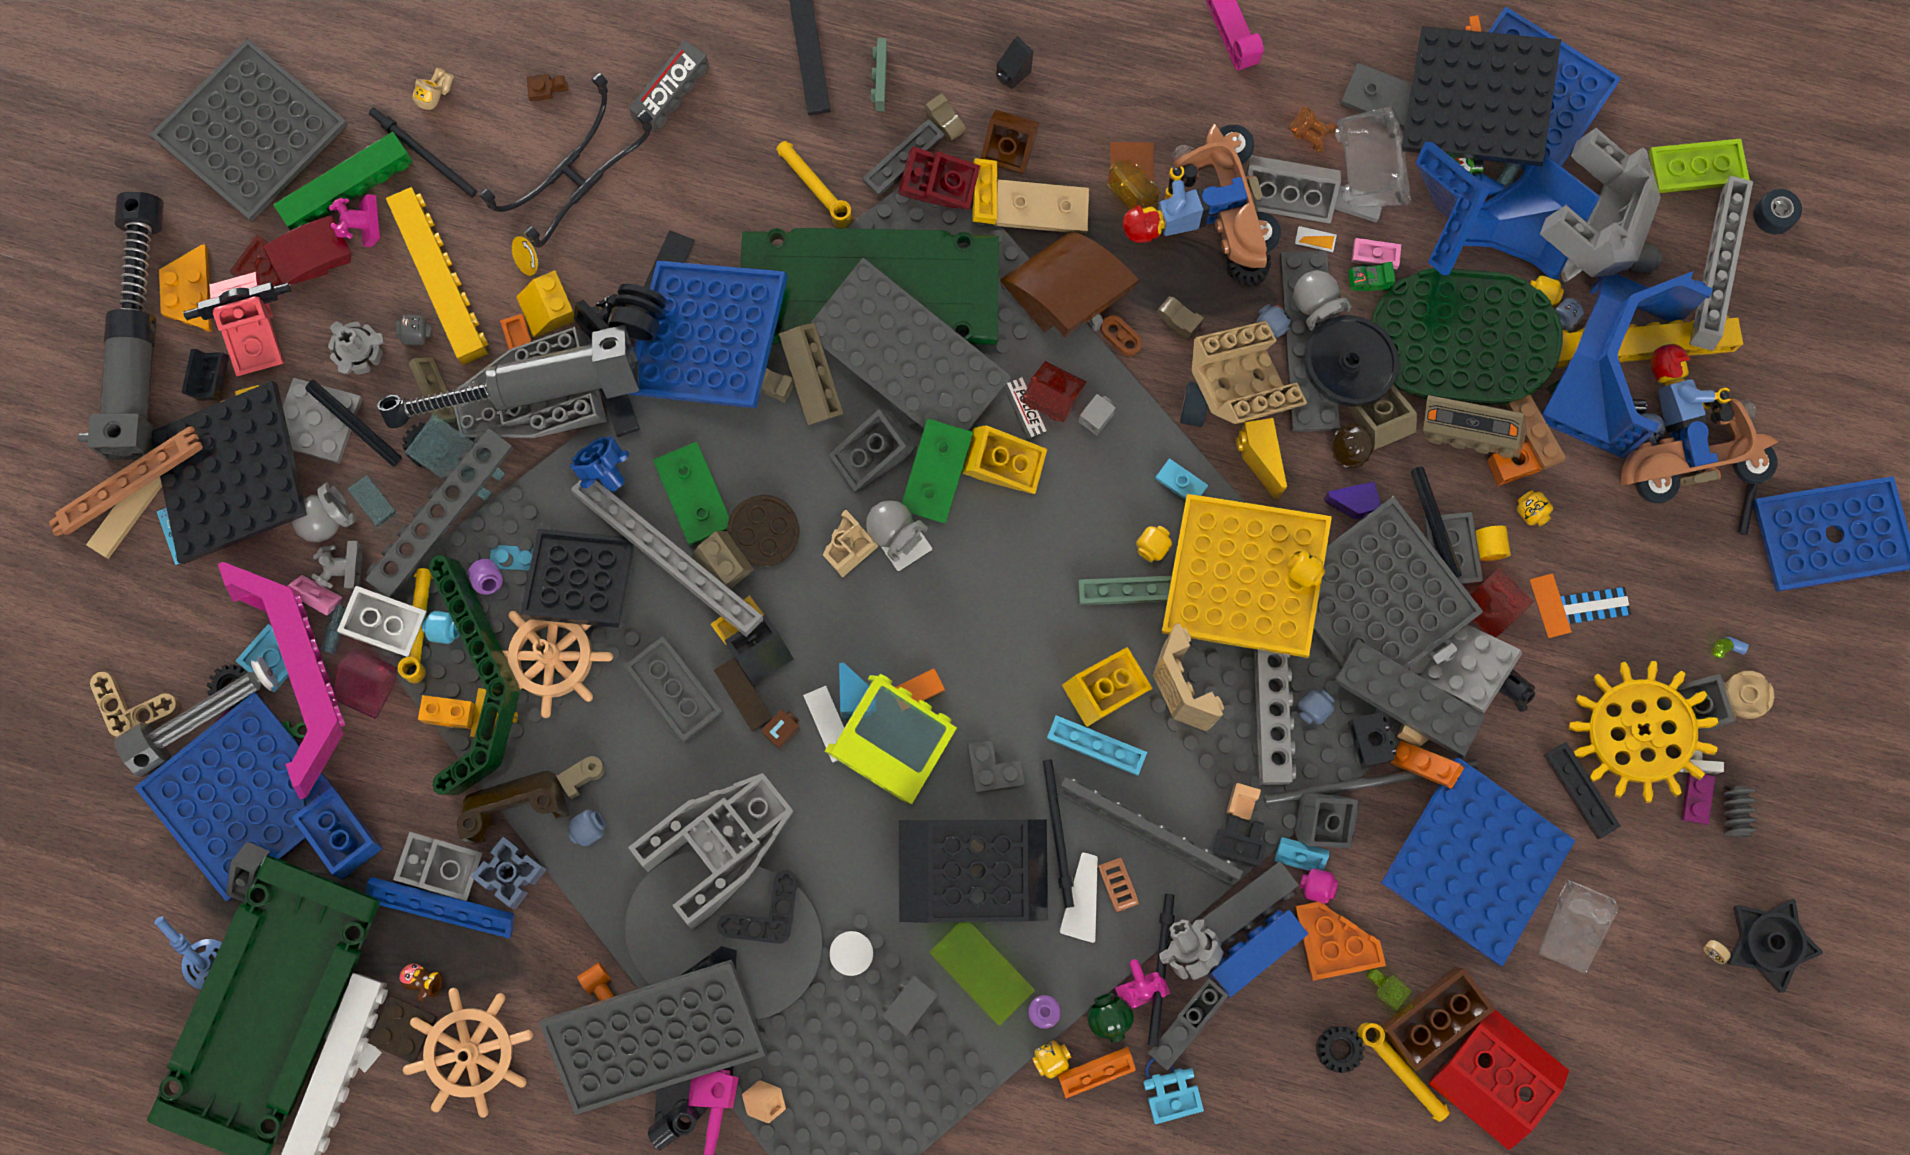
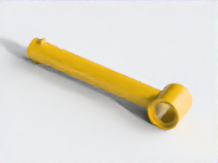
[776,141,853,228]
[398,568,433,684]
[1357,1023,1450,1122]

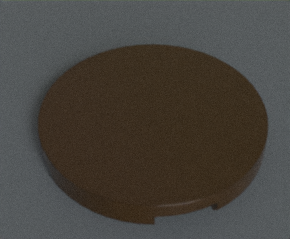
[727,495,800,567]

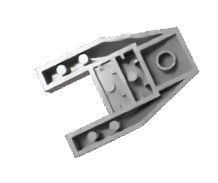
[628,773,794,930]

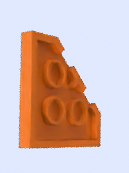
[1294,902,1386,981]

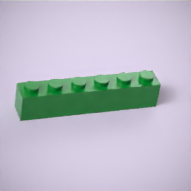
[273,132,413,230]

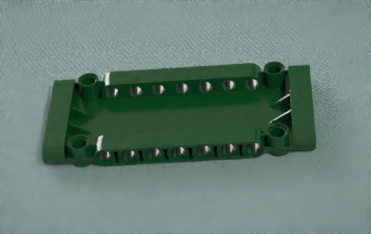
[740,228,999,345]
[147,855,381,1155]

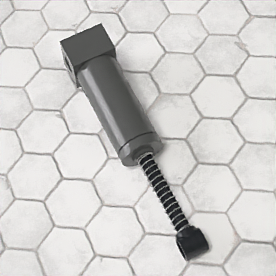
[377,325,639,429]

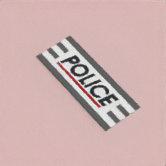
[1005,376,1050,438]

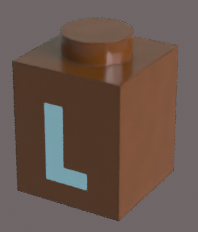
[761,710,800,751]

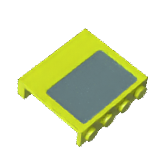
[824,674,957,804]

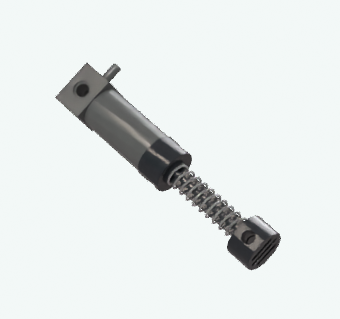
[78,192,164,460]

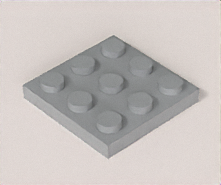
[283,378,363,464]
[1420,625,1522,713]

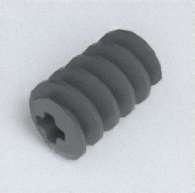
[1723,786,1757,838]

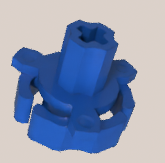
[570,436,629,492]

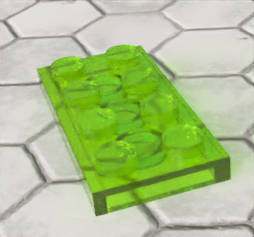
[929,922,1035,1026]

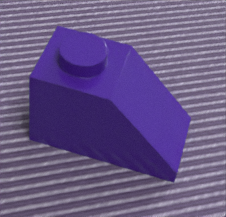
[1324,482,1381,519]

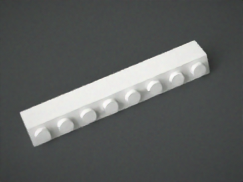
[281,973,388,1155]

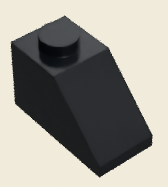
[996,36,1033,89]

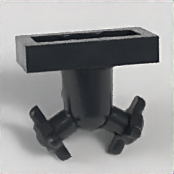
[573,294,619,338]

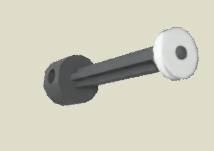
[114,656,279,777]

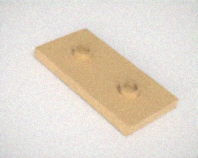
[995,180,1089,234]

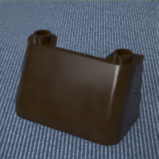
[457,771,569,845]

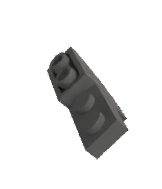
[1149,978,1229,1070]

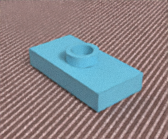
[1155,458,1208,500]

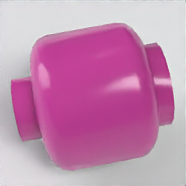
[1300,868,1339,904]

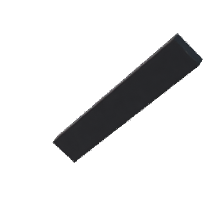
[789,0,831,116]
[579,305,640,438]

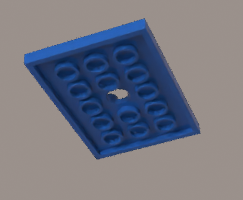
[1753,476,1910,592]

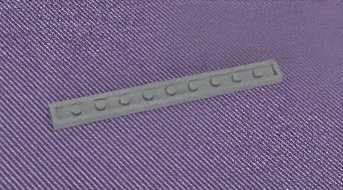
[571,480,763,637]

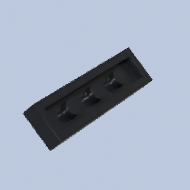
[1543,742,1621,840]

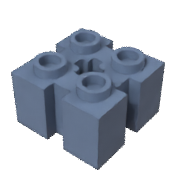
[471,837,547,909]

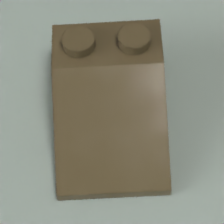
[1348,385,1417,450]

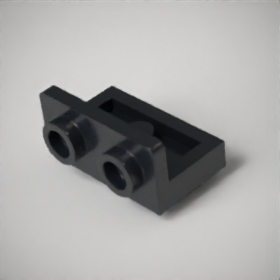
[182,349,229,401]

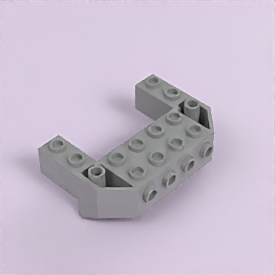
[1540,128,1661,277]

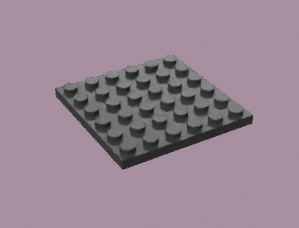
[150,39,348,222]
[1313,496,1483,669]

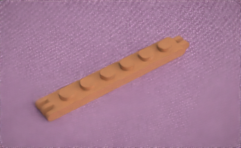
[49,426,203,536]

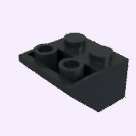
[724,614,794,686]

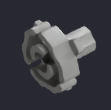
[328,321,384,375]
[1160,920,1224,980]

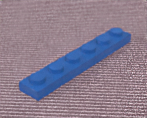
[367,877,515,939]

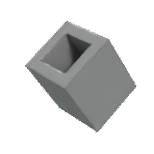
[1078,394,1116,436]

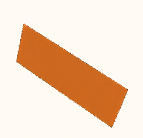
[1529,573,1572,638]

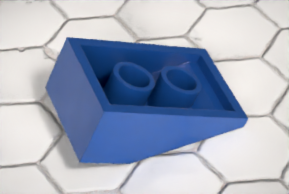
[292,786,383,880]

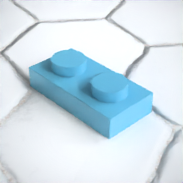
[490,545,534,571]
[1274,837,1329,871]

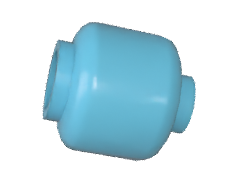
[422,611,460,644]

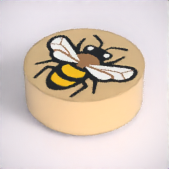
[1703,940,1731,964]

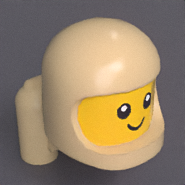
[412,68,454,110]

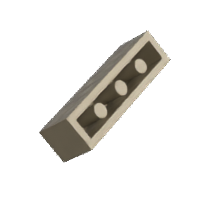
[779,323,843,425]

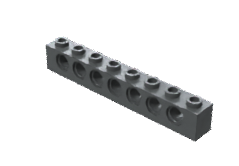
[365,428,514,598]

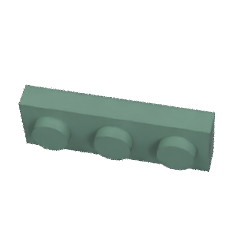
[871,38,887,111]

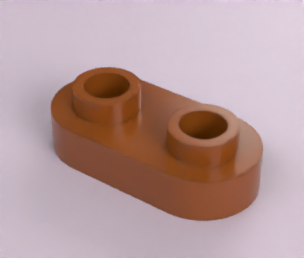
[1101,316,1142,357]

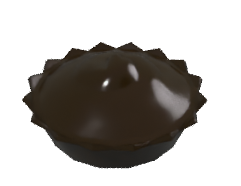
[1331,423,1374,469]

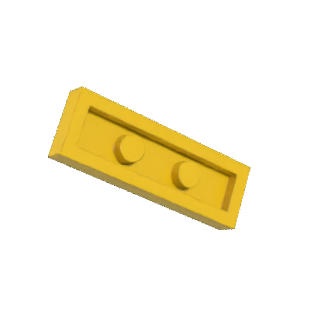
[972,158,997,224]

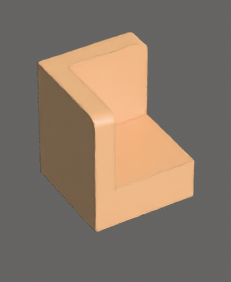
[1226,783,1261,820]
[742,1080,786,1124]

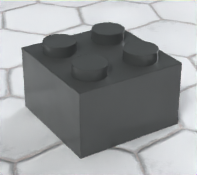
[882,976,938,1036]

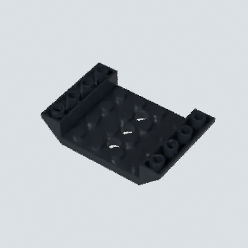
[899,819,1048,923]

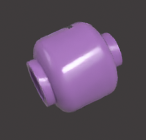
[468,559,503,595]
[1028,995,1061,1029]

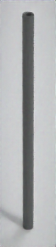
[1263,759,1478,805]

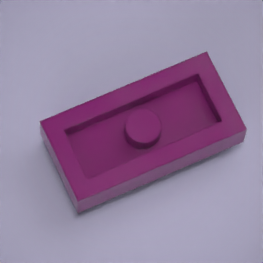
[1681,772,1715,825]

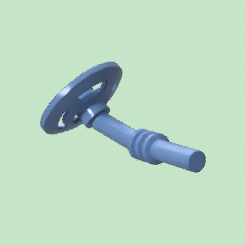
[154,916,222,989]

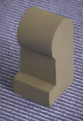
[925,93,966,142]
[1156,296,1204,341]
[761,368,795,403]
[556,756,605,800]

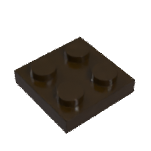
[368,996,438,1063]

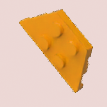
[159,244,212,332]

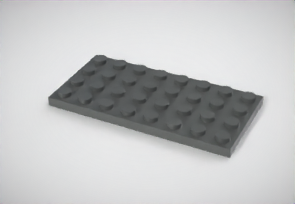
[810,258,1011,430]
[539,960,767,1115]

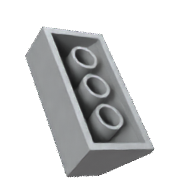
[1245,155,1341,224]

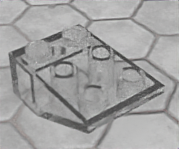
[1538,880,1618,974]

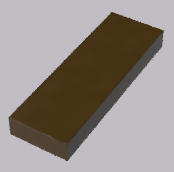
[714,657,772,732]

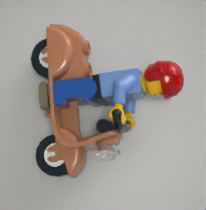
[1122,124,1281,268]
[1621,344,1778,503]

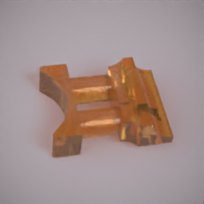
[1288,106,1337,153]

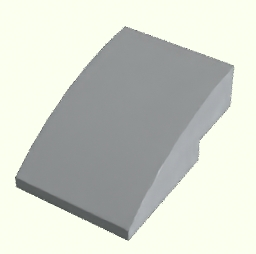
[393,832,482,901]

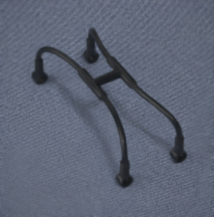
[479,72,653,248]

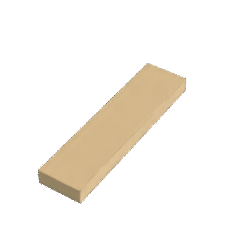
[86,476,162,559]

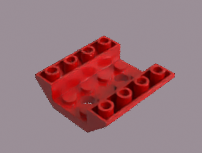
[1428,1010,1570,1151]

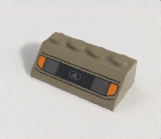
[1423,395,1527,458]

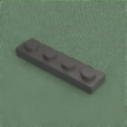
[863,119,945,197]

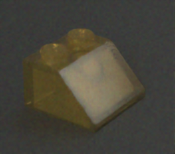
[1107,159,1160,210]

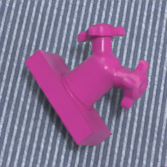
[329,194,380,247]
[1114,959,1171,1008]

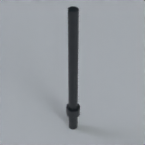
[369,107,477,198]
[1043,759,1074,908]
[1148,894,1175,1047]

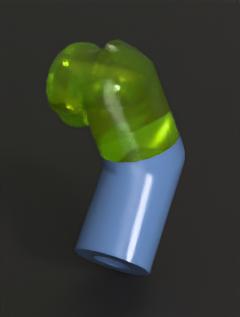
[1712,637,1749,658]

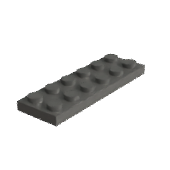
[1334,640,1485,759]

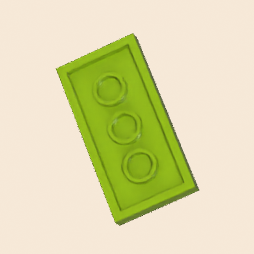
[1648,139,1750,193]

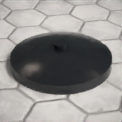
[1304,315,1399,407]

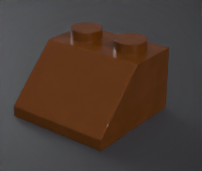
[981,110,1040,174]

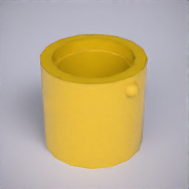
[1475,526,1511,561]

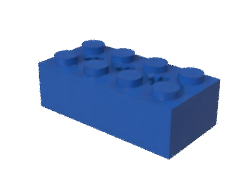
[1205,910,1308,998]

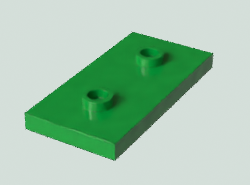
[902,418,973,524]
[653,442,730,546]

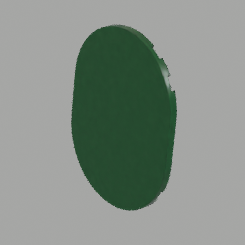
[1371,268,1563,406]

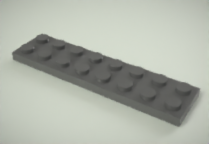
[1280,251,1340,432]

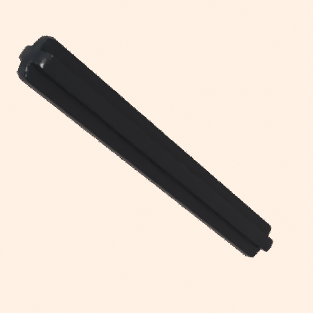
[305,380,402,467]
[1411,466,1462,578]

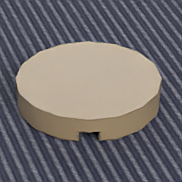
[1726,671,1775,719]

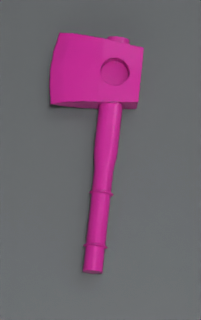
[689,1069,739,1155]

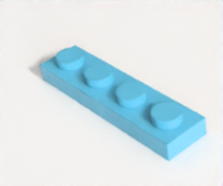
[1047,715,1147,776]

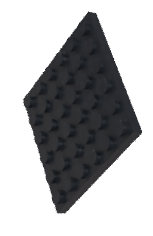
[1401,26,1561,166]
[152,381,307,564]

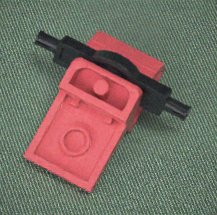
[183,272,292,377]

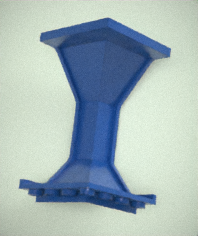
[1416,141,1600,279]
[1540,271,1713,459]

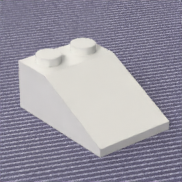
[337,586,426,657]

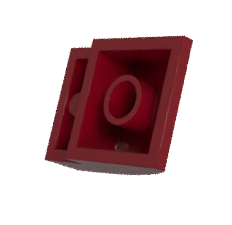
[898,146,981,210]
[263,215,352,285]

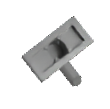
[312,541,364,593]

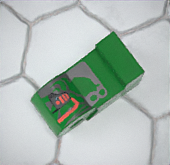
[1348,262,1395,292]

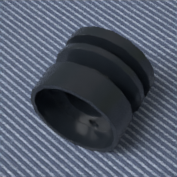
[607,283,667,341]

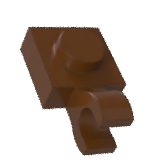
[527,74,568,101]

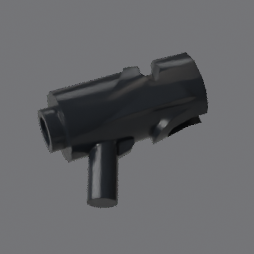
[1499,669,1536,712]

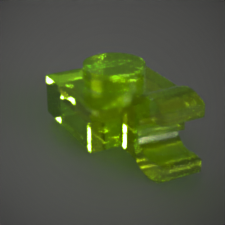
[1366,969,1412,1011]

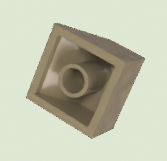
[691,531,754,589]

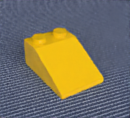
[1236,418,1287,500]
[961,425,1047,494]
[1062,647,1153,727]

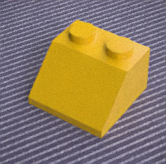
[516,270,575,338]

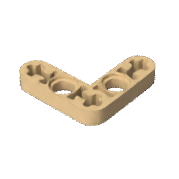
[90,672,180,737]

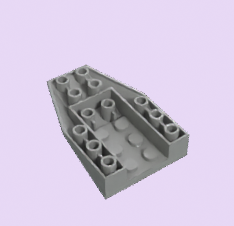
[454,327,607,438]

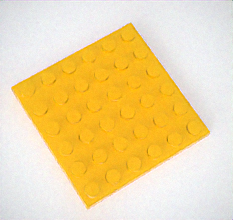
[1162,494,1332,658]

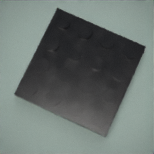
[520,529,634,628]

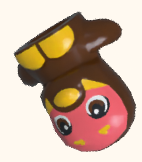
[399,963,443,1002]

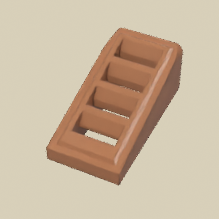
[1098,858,1140,913]

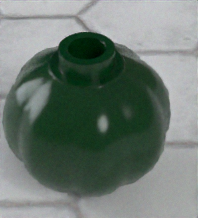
[1087,993,1134,1043]

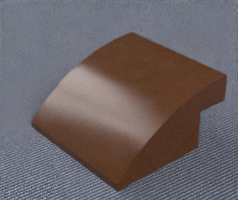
[1000,231,1139,338]

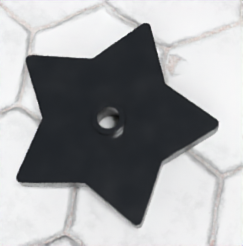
[1727,899,1823,993]

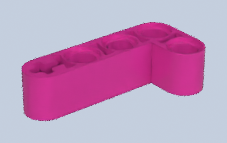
[1206,0,1264,71]

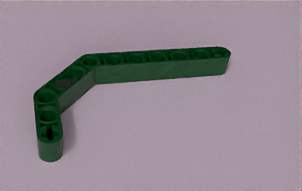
[429,555,520,796]

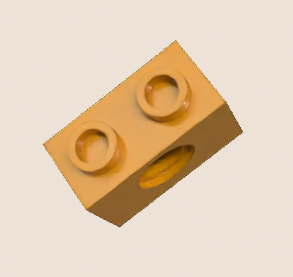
[418,695,475,730]

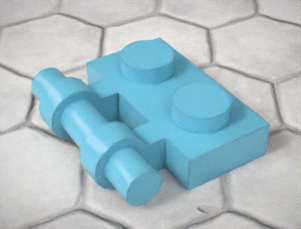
[1143,1068,1204,1124]

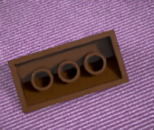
[1381,967,1495,1071]

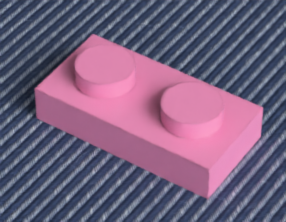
[1351,238,1402,269]
[287,575,343,615]

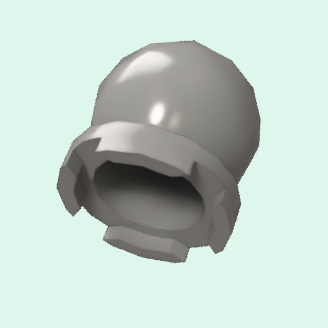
[1293,270,1352,331]
[291,482,356,543]
[866,500,928,562]

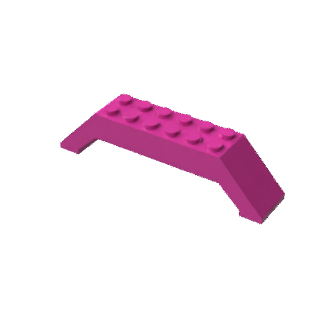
[218,562,345,800]

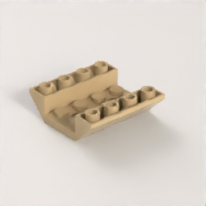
[1192,321,1307,424]
[1153,623,1224,731]

